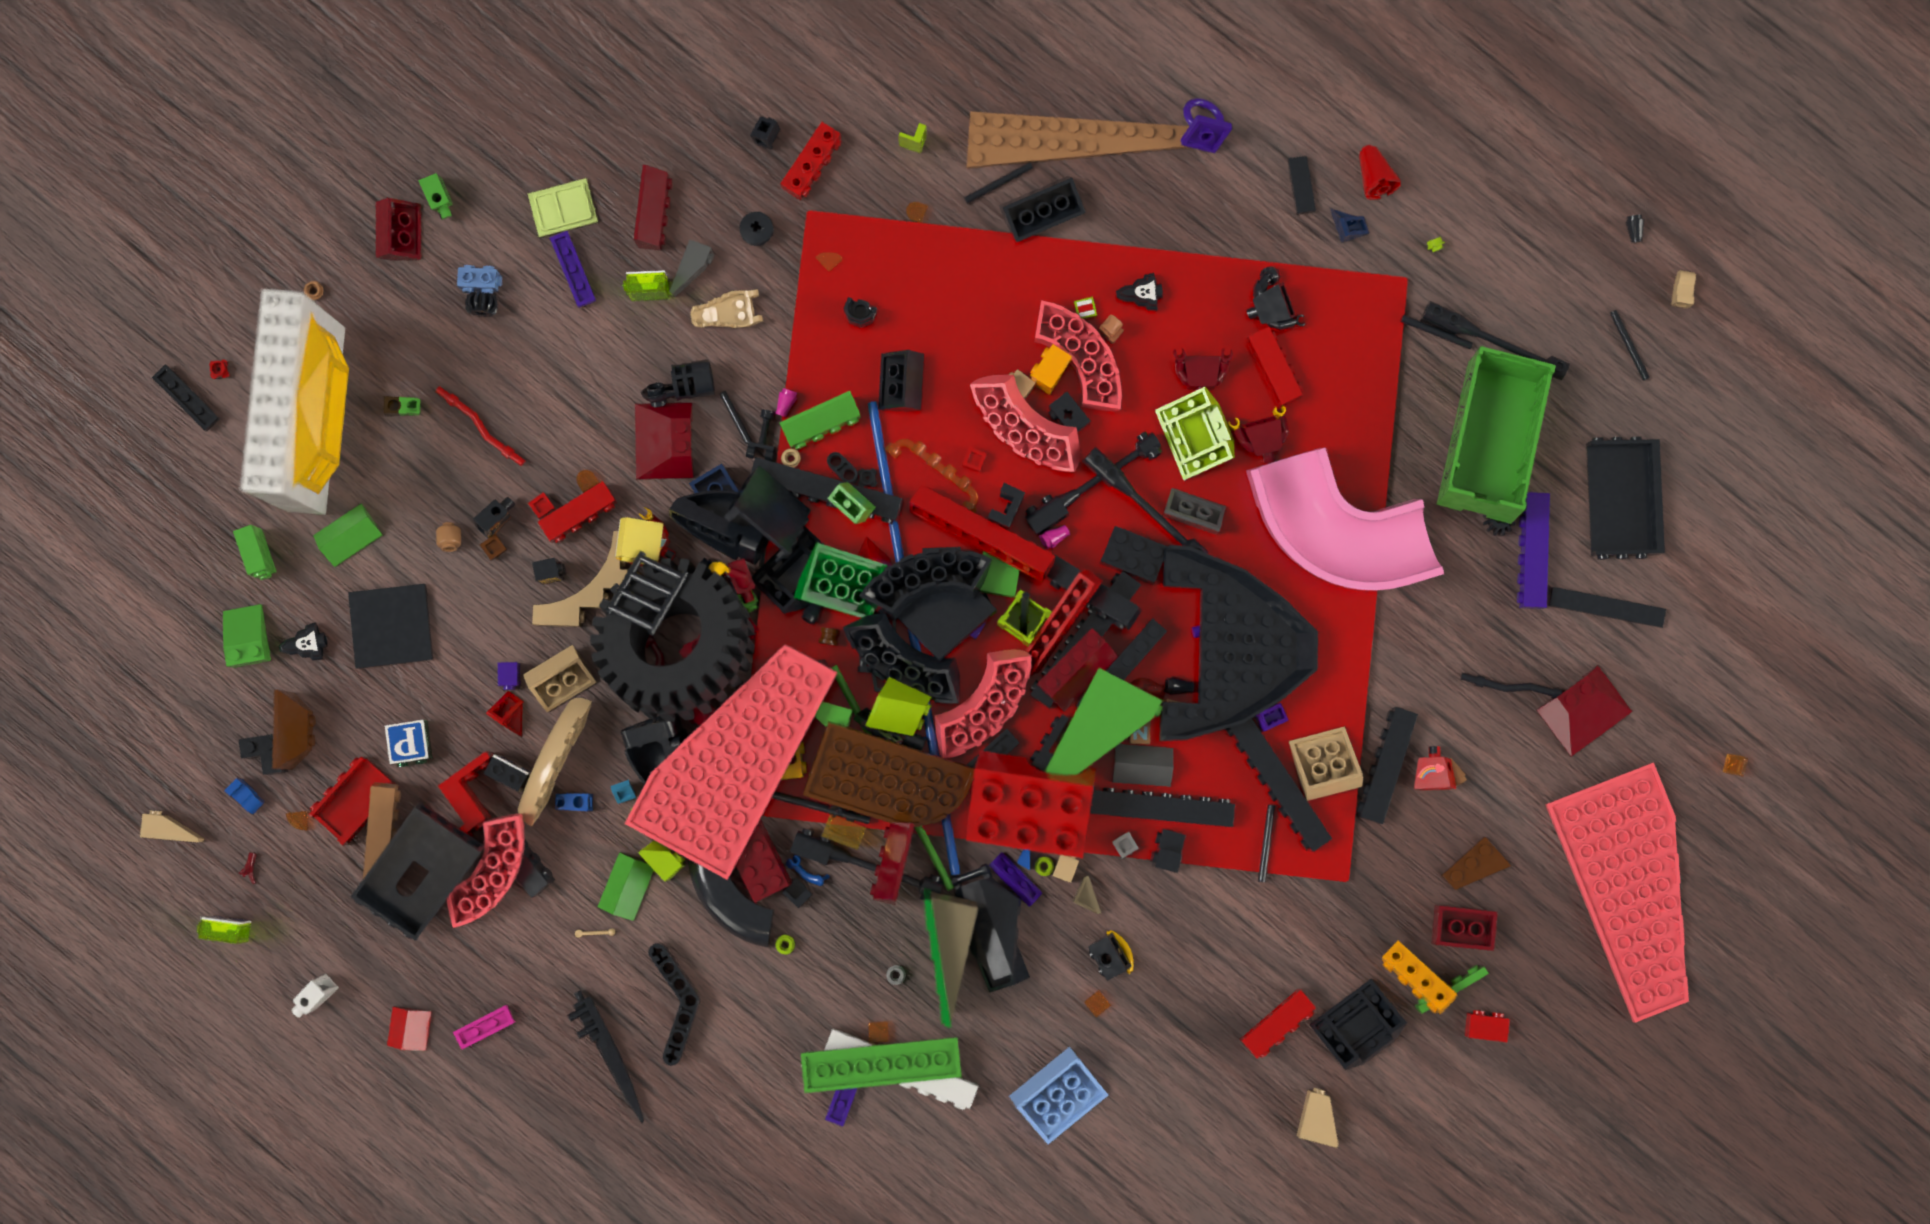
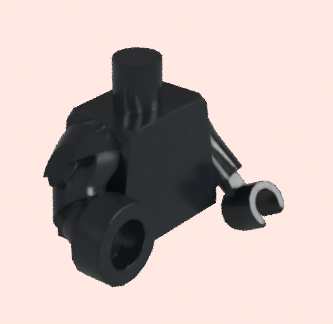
[1247,266,1306,330]

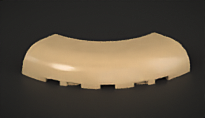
[518,698,592,826]

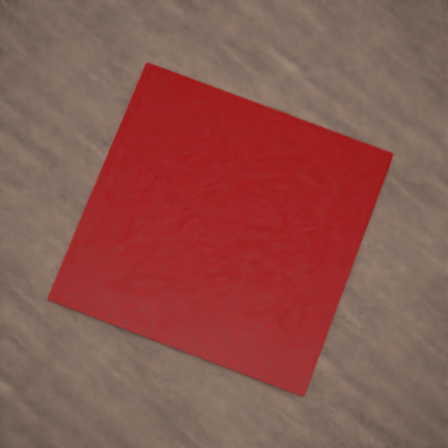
[751,210,1408,882]

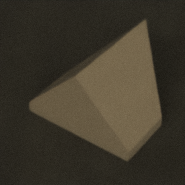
[1072,875,1101,914]

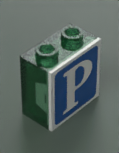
[385,720,433,768]

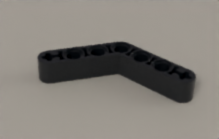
[648,943,701,1066]

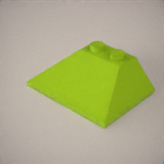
[1155,387,1235,480]

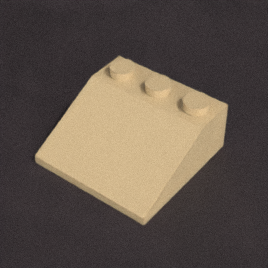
[1289,727,1363,801]

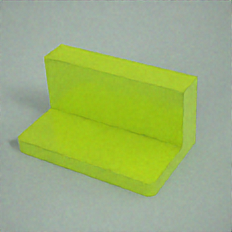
[898,123,927,153]

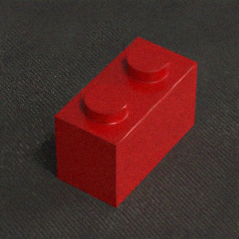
[1465,1010,1510,1042]

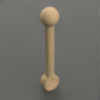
[575,928,615,938]

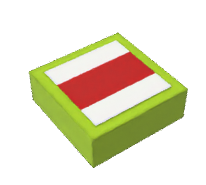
[1074,297,1097,319]

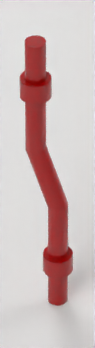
[435,386,526,466]

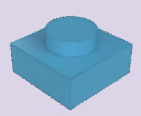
[611,780,636,804]

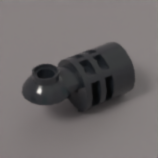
[641,359,715,407]

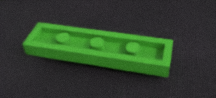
[1415,965,1489,1014]

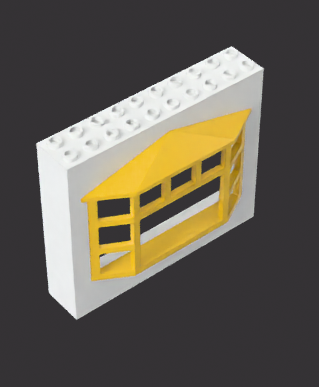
[241,290,349,515]

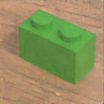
[828,482,876,524]

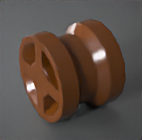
[818,627,840,646]

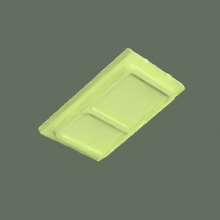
[528,178,598,238]

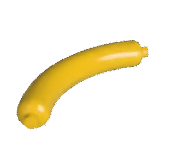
[1106,930,1134,974]

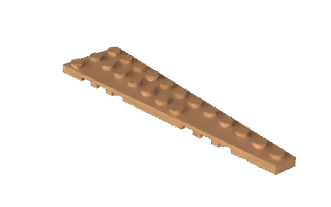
[967,112,1191,169]

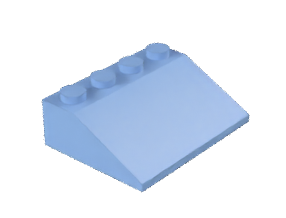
[1009,1047,1108,1144]

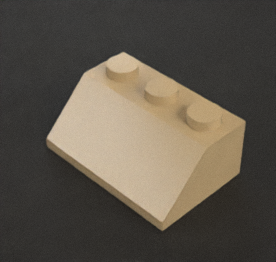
[523,645,597,712]

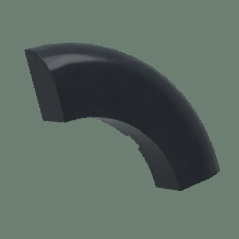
[688,859,775,948]

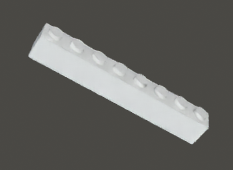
[825,1028,978,1110]

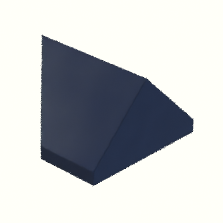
[1330,208,1370,243]

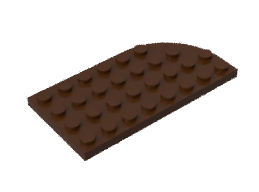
[803,721,975,827]

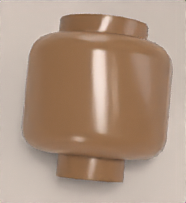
[436,522,461,552]

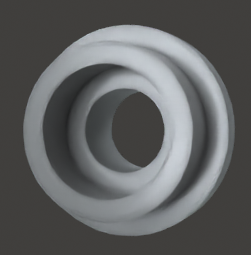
[886,965,906,985]

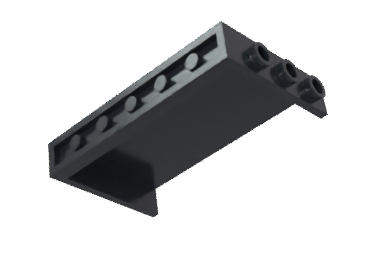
[1586,436,1665,560]

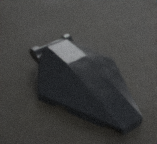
[951,863,1021,981]

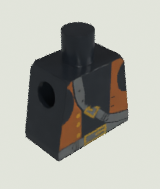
[473,496,515,539]

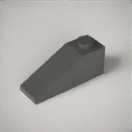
[669,240,714,297]

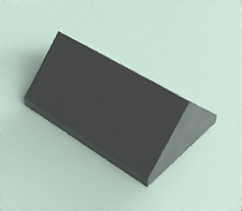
[1162,488,1226,534]
[1113,744,1174,787]

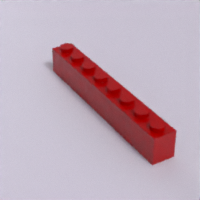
[909,485,1055,582]

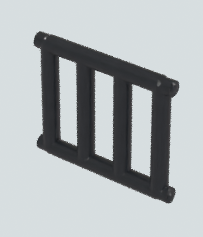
[605,551,689,635]

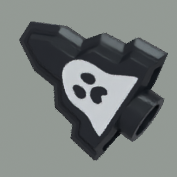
[1116,273,1163,311]
[279,622,328,661]

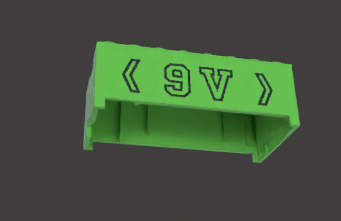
[1436,346,1556,524]

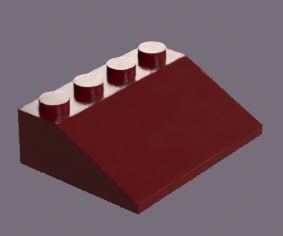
[870,823,914,905]

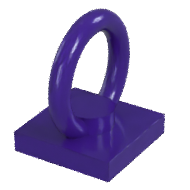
[1180,98,1232,153]

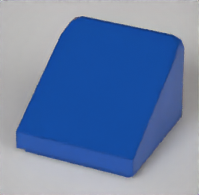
[1017,849,1030,870]

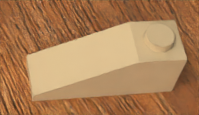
[140,810,204,842]

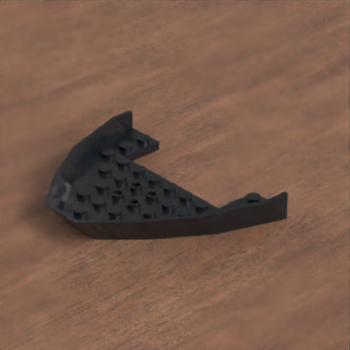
[1160,545,1318,741]

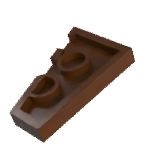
[1441,837,1511,890]

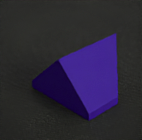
[1254,703,1289,732]

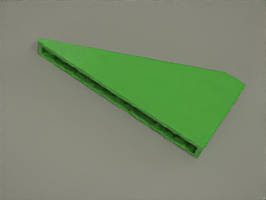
[1045,668,1163,775]

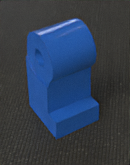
[224,778,264,814]
[555,793,593,811]

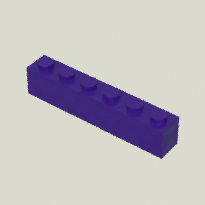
[1517,492,1550,609]

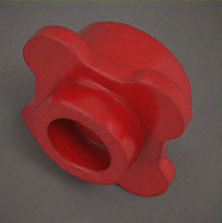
[209,359,229,379]

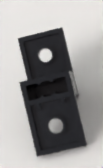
[1030,714,1083,774]

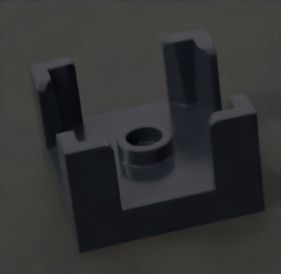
[988,483,1025,531]

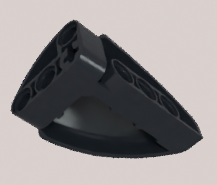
[669,490,770,565]
[620,713,689,785]

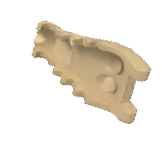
[691,289,763,328]

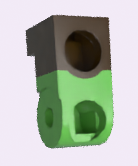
[383,396,420,416]

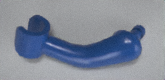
[786,855,830,886]

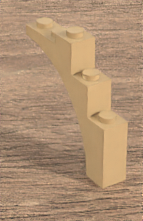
[532,531,631,627]

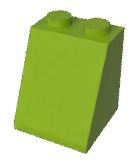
[866,677,931,736]

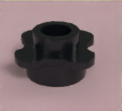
[858,468,877,487]

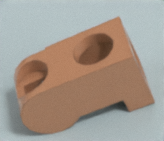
[1098,314,1124,344]

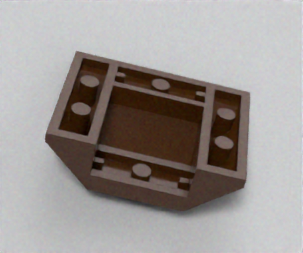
[273,690,316,770]

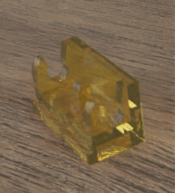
[822,814,866,850]

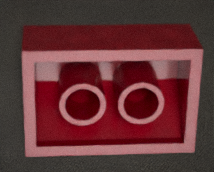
[376,198,421,261]

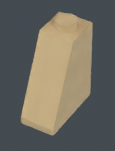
[1297,1088,1338,1148]

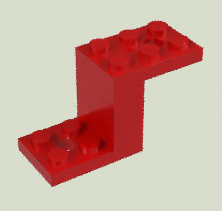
[438,751,495,837]

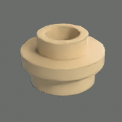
[781,449,801,468]

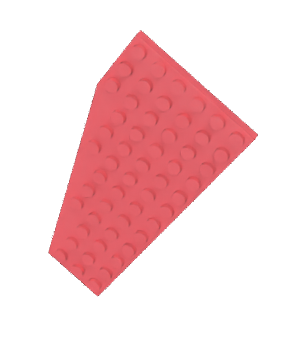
[625,645,838,880]
[1545,763,1689,1022]

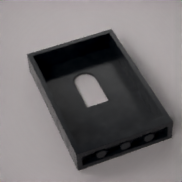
[350,801,485,941]

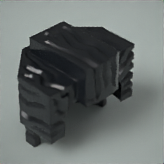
[844,297,878,328]

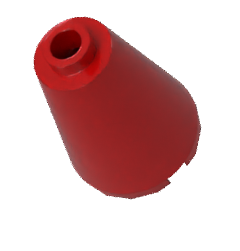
[1359,145,1401,200]

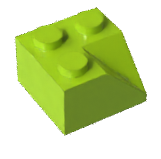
[639,840,686,882]

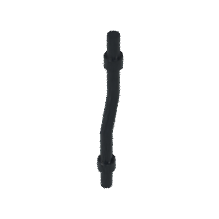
[1460,672,1563,699]

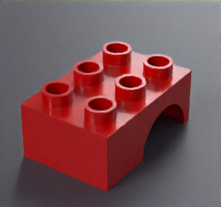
[966,751,1096,858]

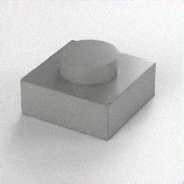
[1112,832,1139,858]

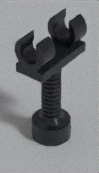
[746,409,776,461]

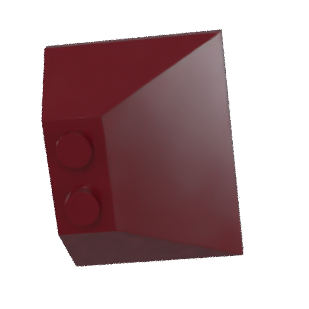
[635,403,694,480]
[1536,665,1632,757]

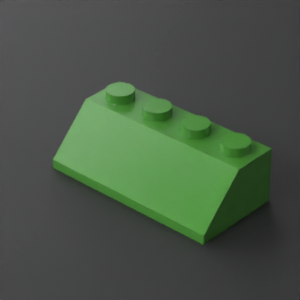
[780,391,861,450]

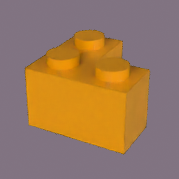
[1030,344,1072,395]

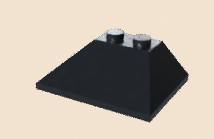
[752,526,824,614]
[1309,979,1407,1070]

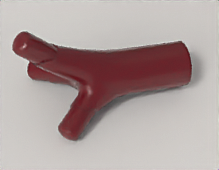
[239,852,257,884]

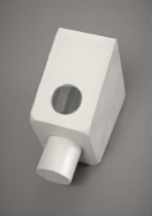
[292,974,339,1018]

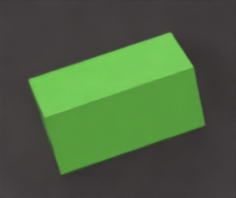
[313,503,383,567]
[598,852,654,921]

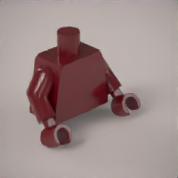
[1173,348,1233,391]

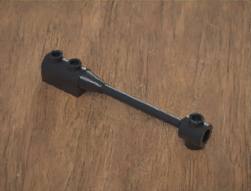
[1420,301,1570,381]
[1024,431,1162,537]
[1082,447,1209,553]
[790,828,944,900]

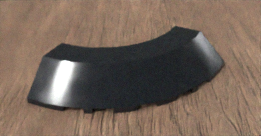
[859,549,992,621]
[843,613,960,704]

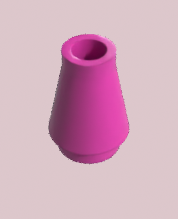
[775,388,797,417]
[1040,525,1070,549]

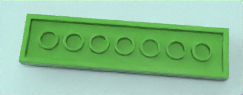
[801,1037,961,1093]

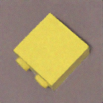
[615,517,663,565]

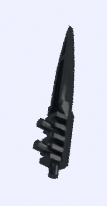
[567,990,644,1124]

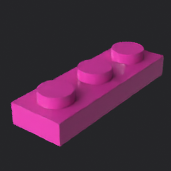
[453,1005,515,1050]

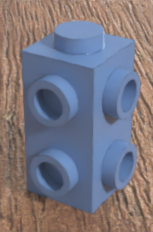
[457,265,502,294]

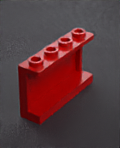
[309,756,399,846]

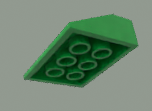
[794,543,887,618]

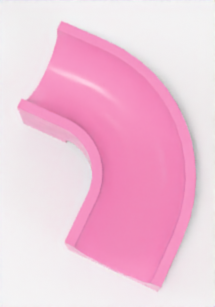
[1246,448,1444,590]

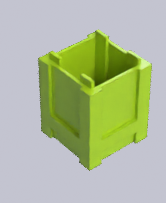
[997,590,1052,647]

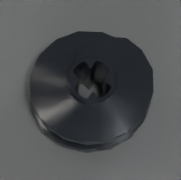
[739,212,774,246]

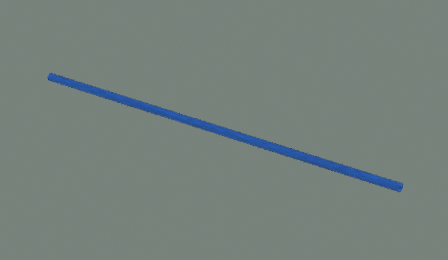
[867,402,961,875]

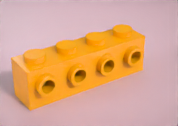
[1382,941,1457,1015]

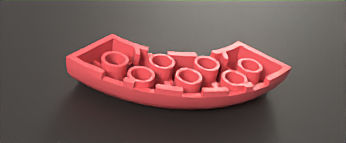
[1034,300,1122,411]
[970,375,1080,472]
[935,650,1031,759]
[446,813,525,928]

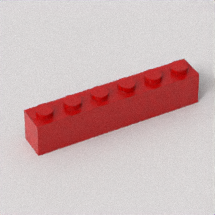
[1026,569,1102,675]

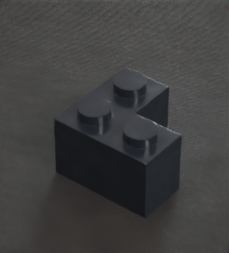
[238,734,288,775]
[1150,829,1186,873]

